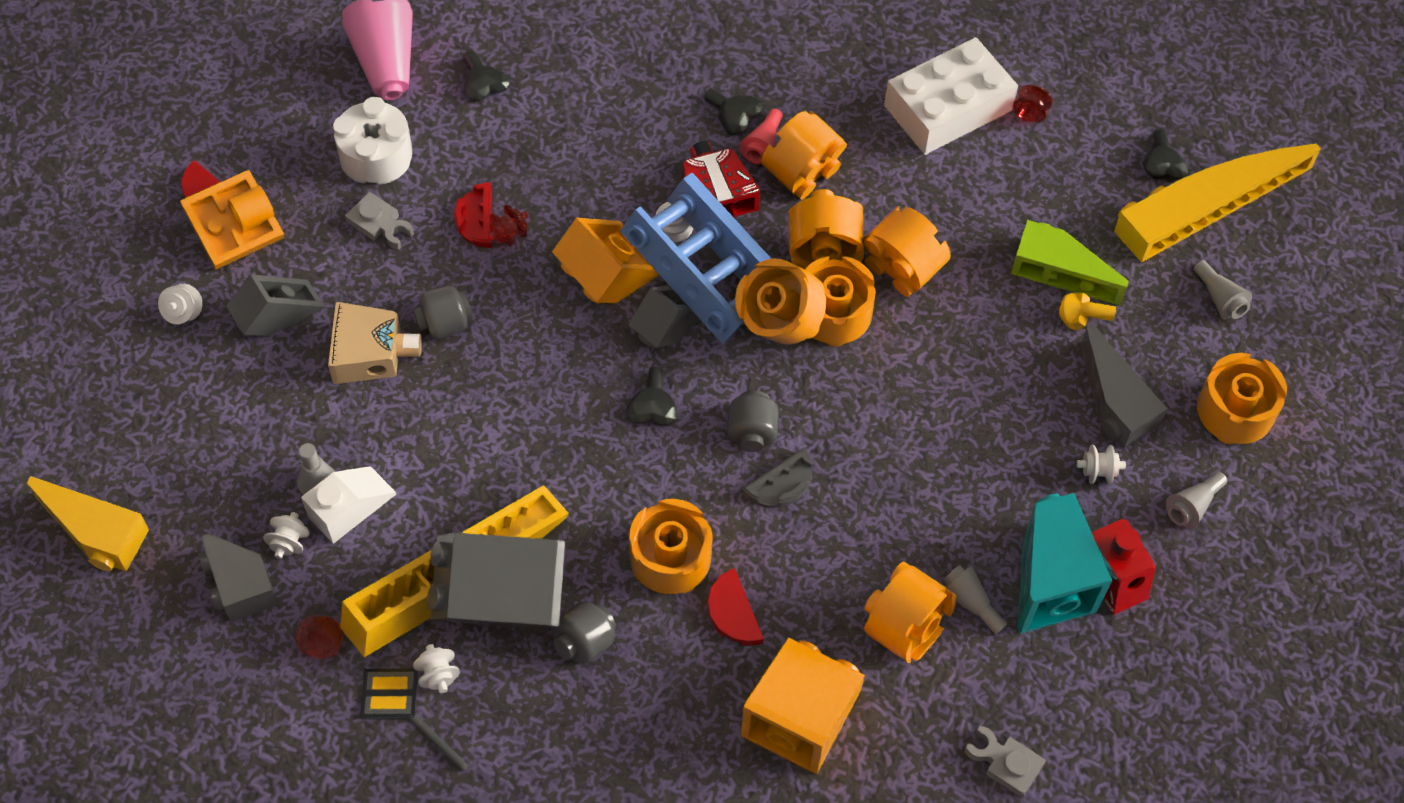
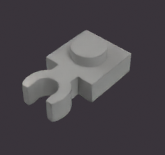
[345,192,414,250]
[964,726,1046,798]

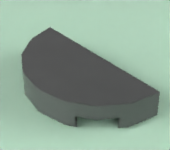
[741,447,812,508]

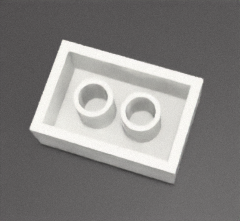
[884,37,1018,155]

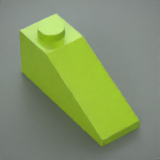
[1011,220,1129,306]

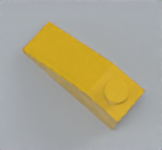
[27,476,149,572]

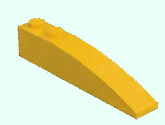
[1114,144,1321,263]
[340,485,568,658]

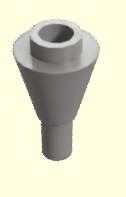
[1193,260,1252,320]
[297,443,335,495]
[1166,471,1227,529]
[942,565,1007,635]

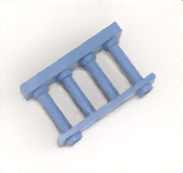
[620,173,771,344]

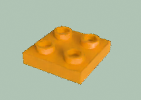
[180,170,284,270]

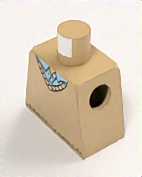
[328,302,422,384]

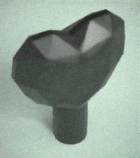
[463,50,510,101]
[704,88,762,135]
[1143,129,1188,180]
[627,366,678,426]

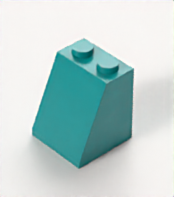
[1017,493,1112,634]

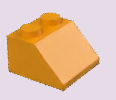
[552,217,659,304]

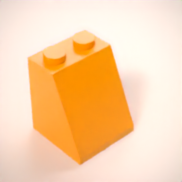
[741,638,865,774]

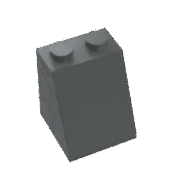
[427,532,565,629]

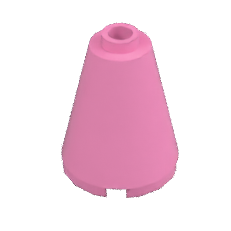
[342,0,413,100]

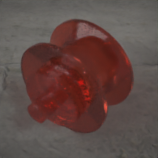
[1013,85,1053,123]
[488,205,529,247]
[295,615,343,659]

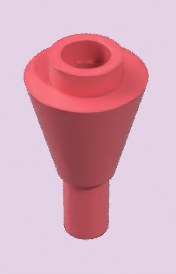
[739,109,783,164]

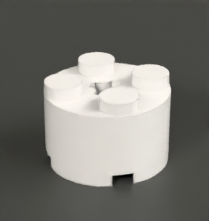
[333,97,412,184]

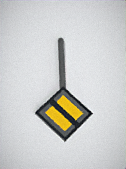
[360,668,468,771]

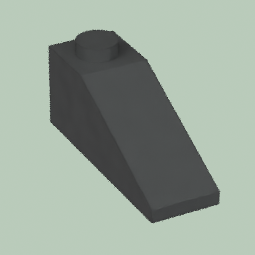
[1080,324,1168,448]

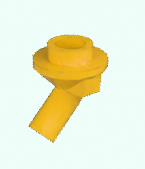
[1059,293,1116,331]

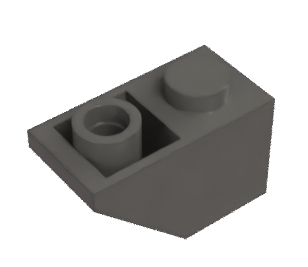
[198,534,279,622]

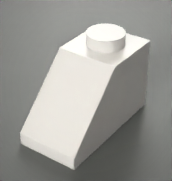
[301,466,396,544]

